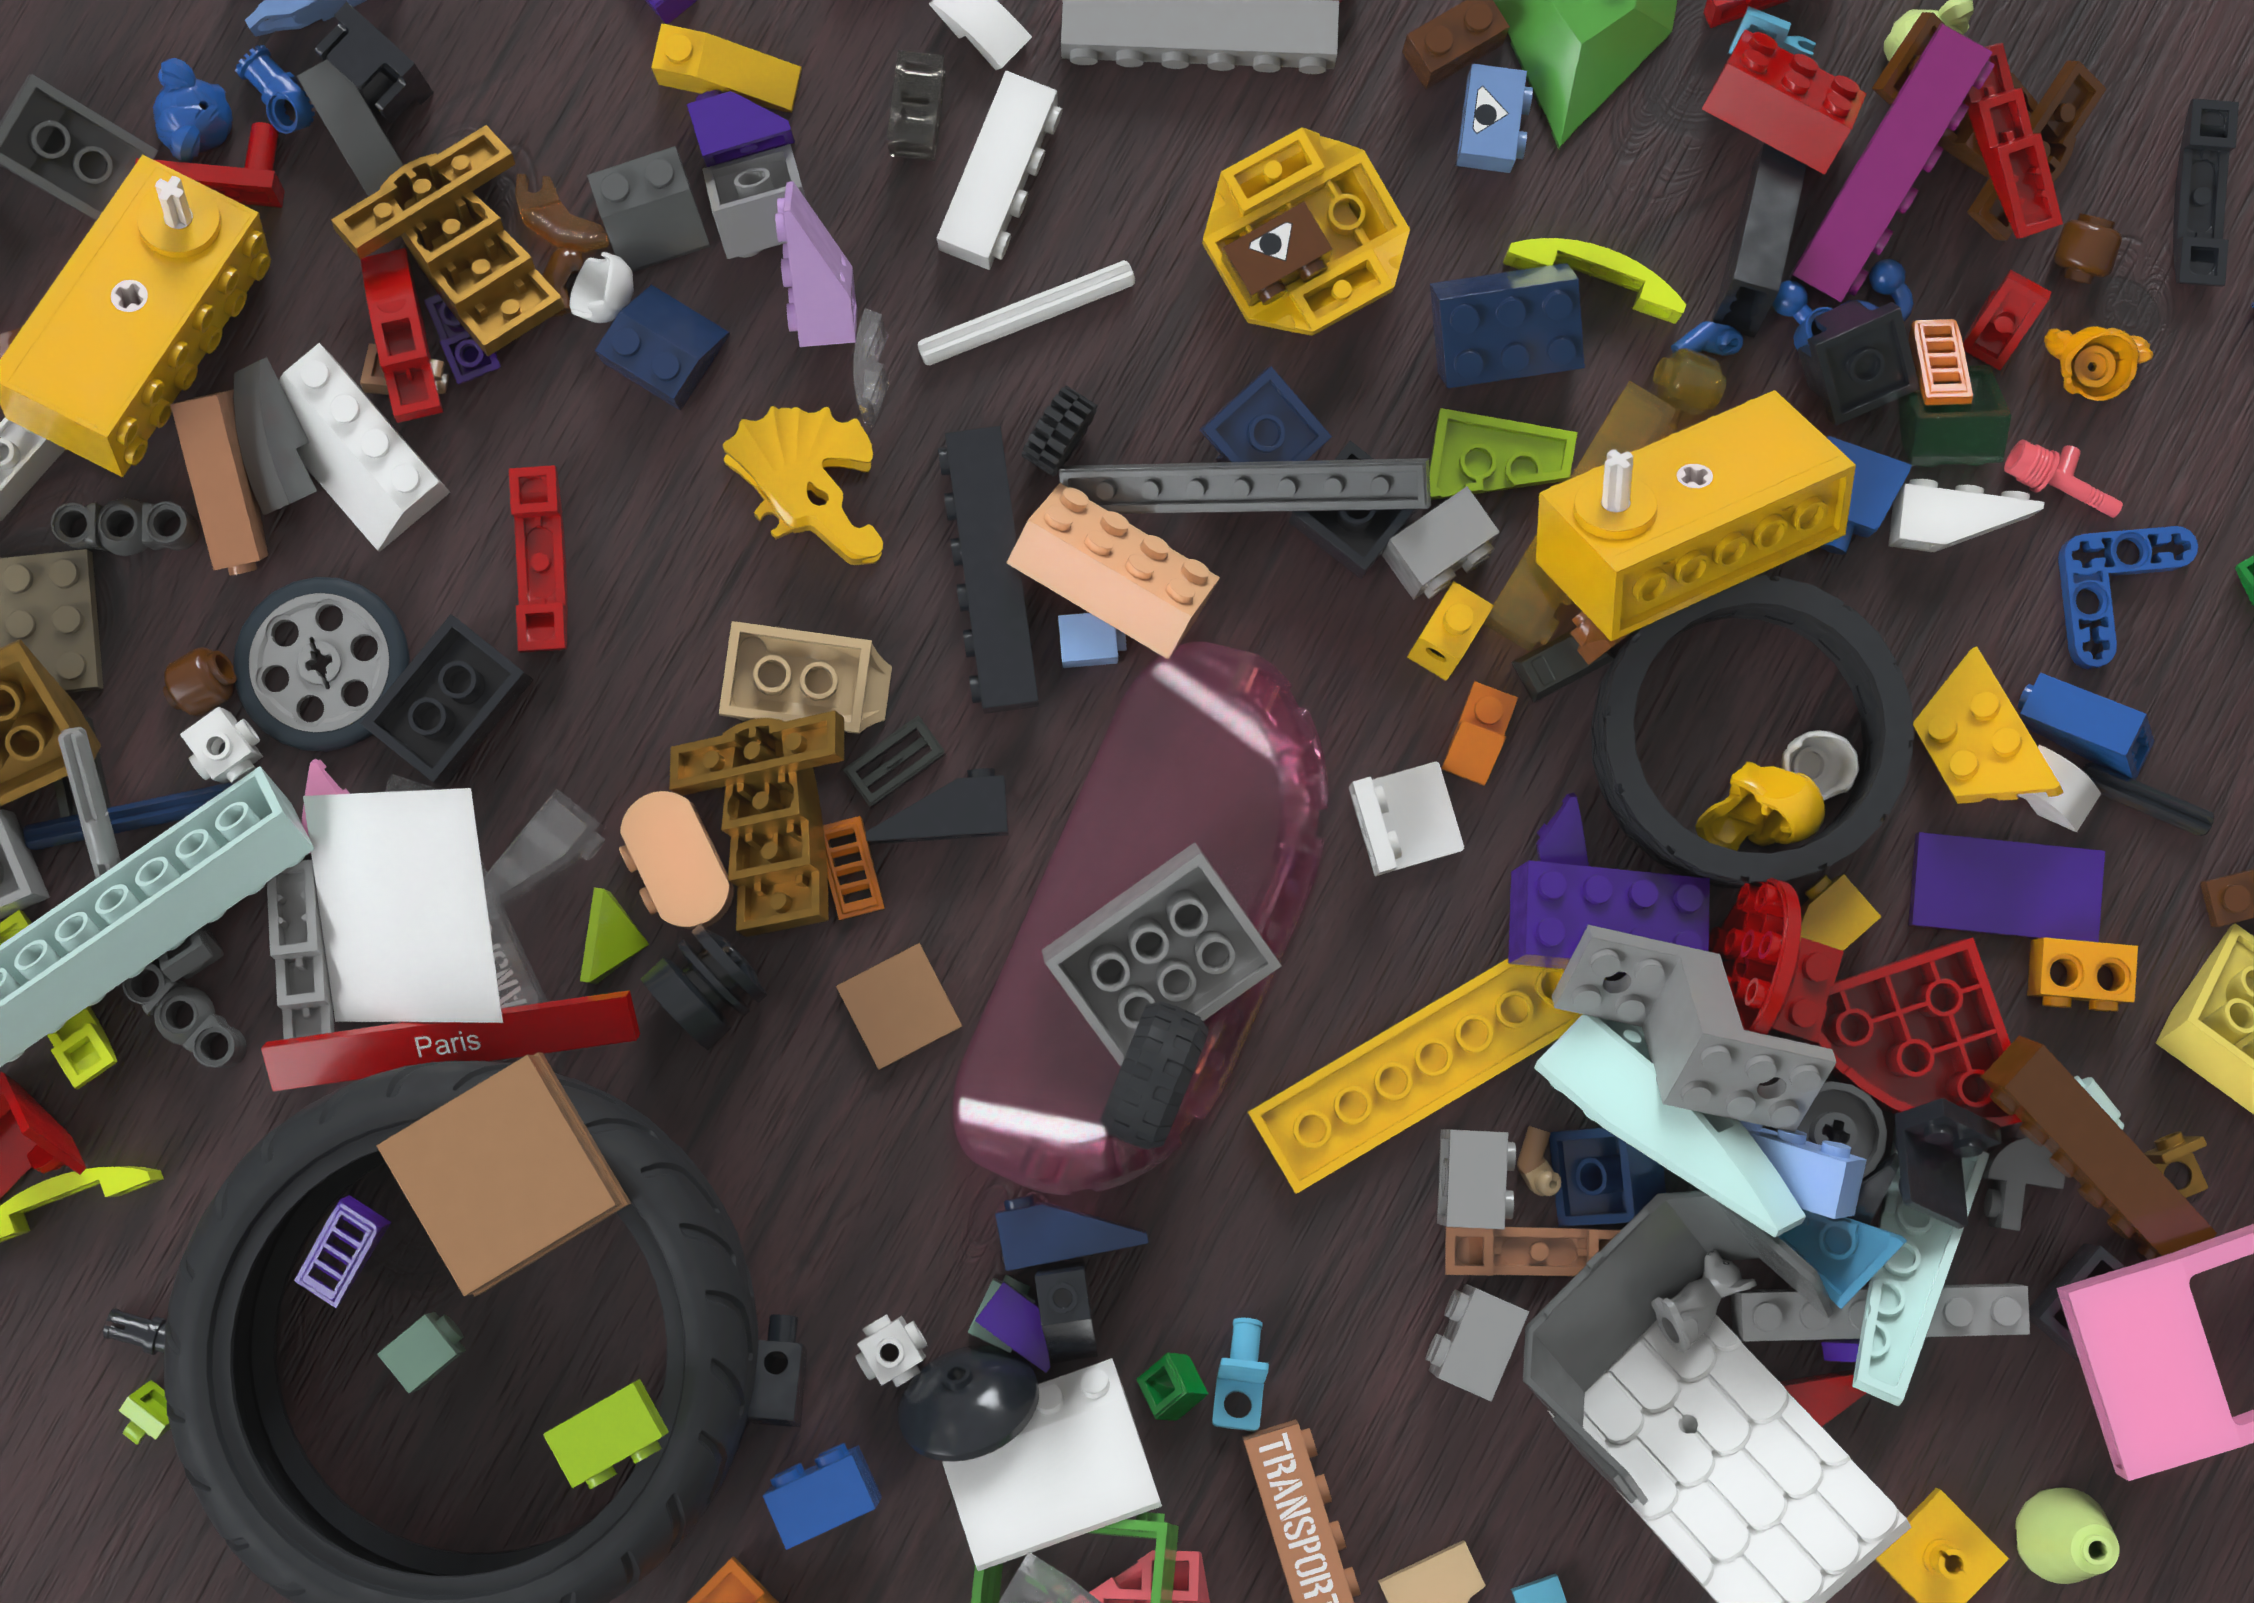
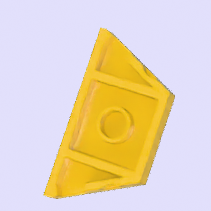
[1913,646,2064,804]

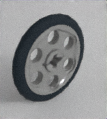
[233,577,410,752]

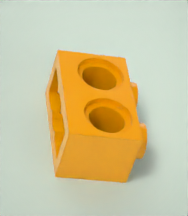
[2027,938,2138,1012]

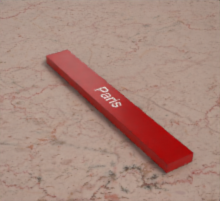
[261,990,640,1091]

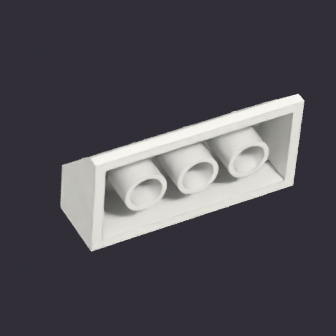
[279,343,450,552]

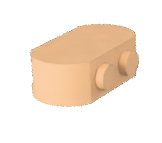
[619,791,734,929]

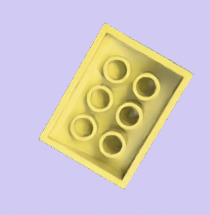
[2156,923,2254,1114]

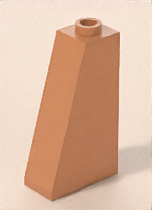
[170,389,269,575]

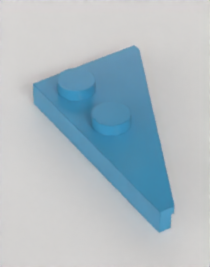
[1778,1209,1907,1309]

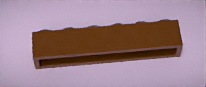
[1981,1035,2218,1262]

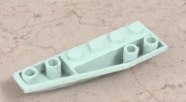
[1534,1014,1806,1238]

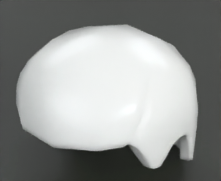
[569,252,634,323]
[1781,730,1859,801]

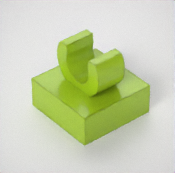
[119,1380,171,1445]

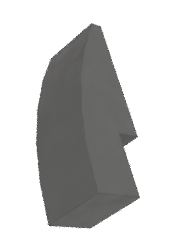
[297,59,404,197]
[233,357,317,515]

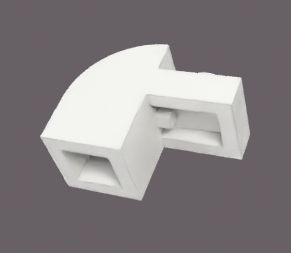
[2018,745,2101,832]

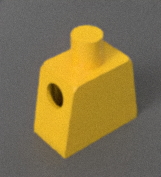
[1407,581,1494,681]

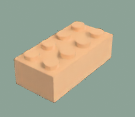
[1007,483,1220,659]

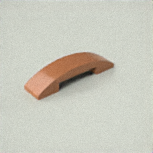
[1445,1227,1622,1276]

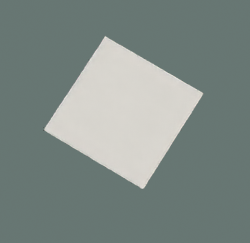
[303,788,503,1023]

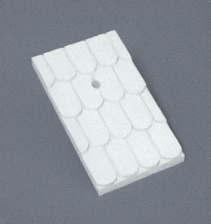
[1548,1315,1911,1603]

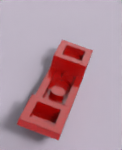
[509,465,568,653]

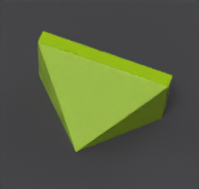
[580,887,649,984]

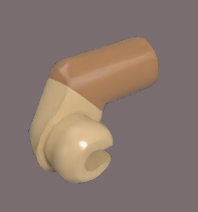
[1517,1126,1562,1196]

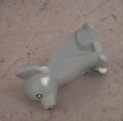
[1651,1250,1757,1352]

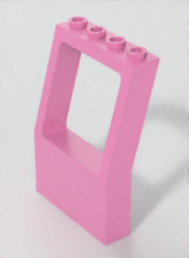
[2056,1224,2254,1481]

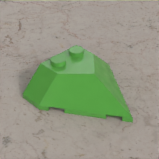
[1493,0,1677,149]

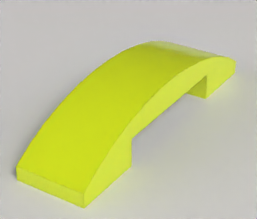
[1503,238,1686,324]
[0,910,118,1090]
[0,1166,164,1243]

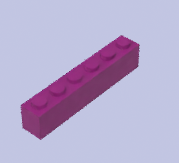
[1793,23,1995,302]

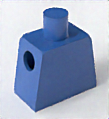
[1820,436,1912,555]

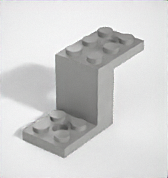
[1552,925,1837,1132]

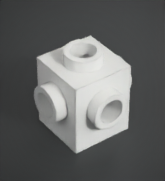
[180,707,263,784]
[855,1314,928,1387]

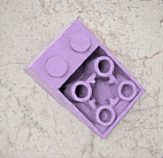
[775,181,857,347]

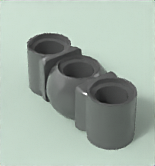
[51,497,199,556]
[122,963,247,1068]

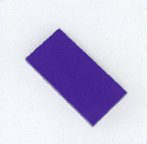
[1908,832,2105,942]

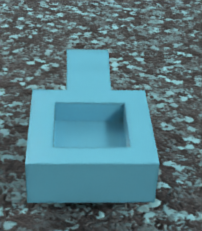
[1728,6,1816,58]

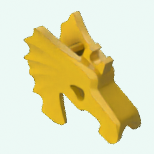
[723,406,883,565]

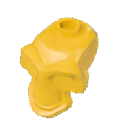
[1695,761,1825,851]

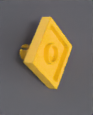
[1875,1488,2009,1603]

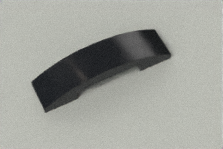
[2173,99,2239,287]

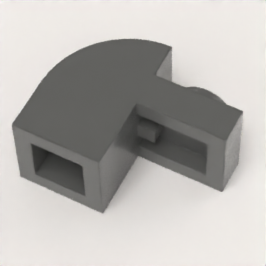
[1981,1137,2065,1231]

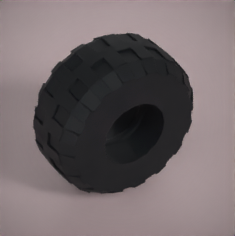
[1100,1001,1209,1150]

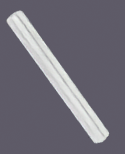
[918,260,1135,365]

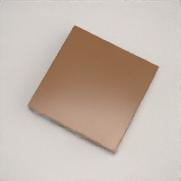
[836,943,963,1070]

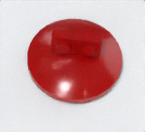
[1709,878,1844,1043]

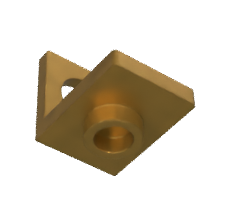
[2144,1131,2208,1198]

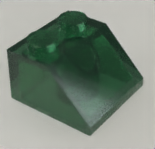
[1899,365,2012,467]

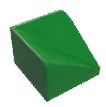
[1136,1352,1208,1421]

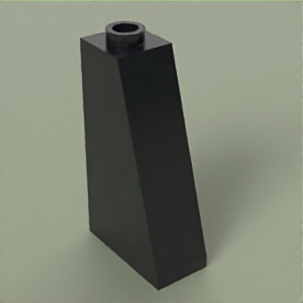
[1711,143,1807,337]
[1035,1262,1098,1363]

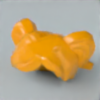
[2044,326,2153,401]

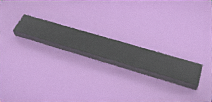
[1059,458,1431,514]

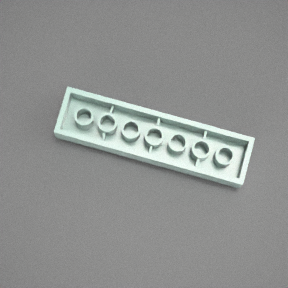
[0,766,314,1067]

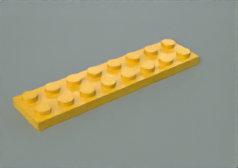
[1247,958,1606,1194]

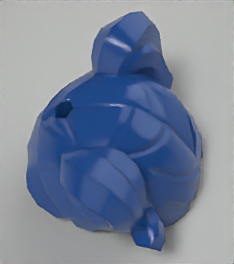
[153,58,233,163]

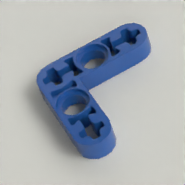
[2058,526,2198,670]

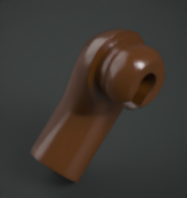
[542,247,584,317]

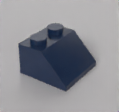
[595,285,730,411]
[1549,1127,1666,1227]

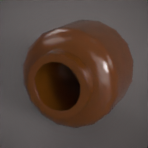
[2054,213,2122,285]
[163,647,237,717]

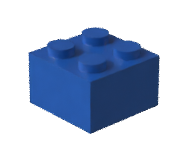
[763,1443,882,1550]

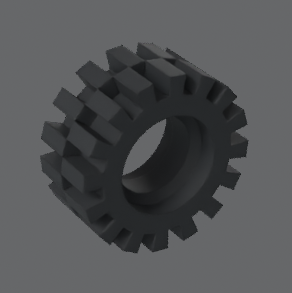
[1021,385,1098,476]

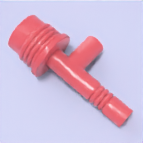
[2004,439,2123,518]

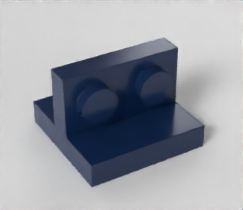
[1199,366,1332,463]

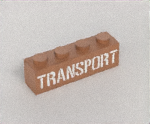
[1242,1419,1361,1603]

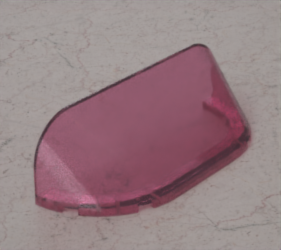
[953,641,1328,1195]

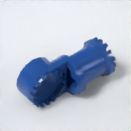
[235,45,315,134]

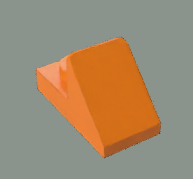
[1441,681,1518,786]

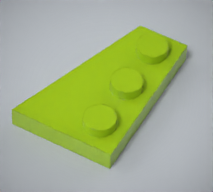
[1429,408,1577,500]

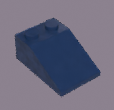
[995,1195,1148,1271]

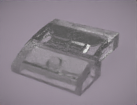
[853,308,889,428]

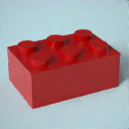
[1702,29,1867,175]

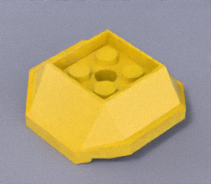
[1202,127,1410,336]

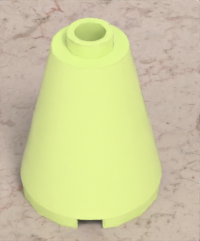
[2015,1488,2120,1584]

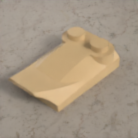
[719,621,892,734]

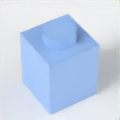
[1058,613,1127,668]

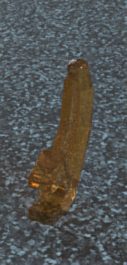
[515,174,610,253]

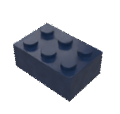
[1430,263,1585,388]

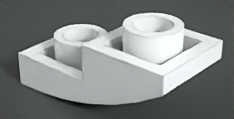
[929,0,1032,70]

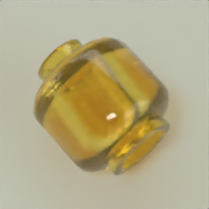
[1653,348,1726,415]

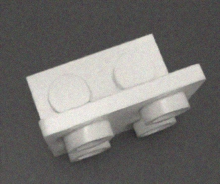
[1348,762,1464,876]

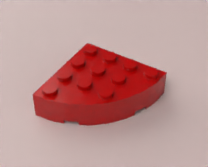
[1804,937,2022,1127]

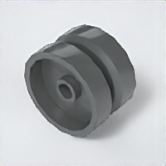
[1770,1081,1887,1178]

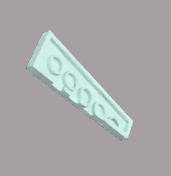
[1852,1127,1990,1406]

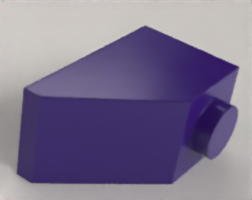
[687,90,795,167]

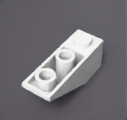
[1888,479,2044,552]

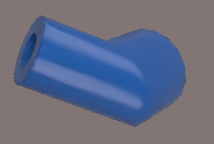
[1671,321,1743,364]

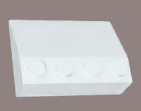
[942,1358,1162,1571]

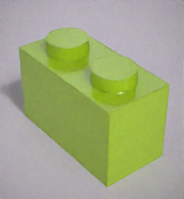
[543,1379,669,1489]

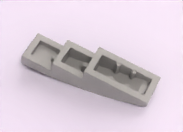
[267,859,335,1039]

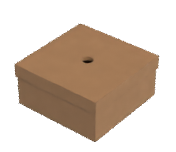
[376,1052,631,1297]

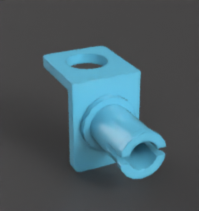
[1212,1318,1269,1432]

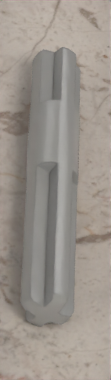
[58,727,121,879]

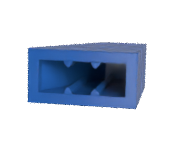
[2018,673,2154,780]

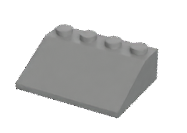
[1041,842,1281,1067]

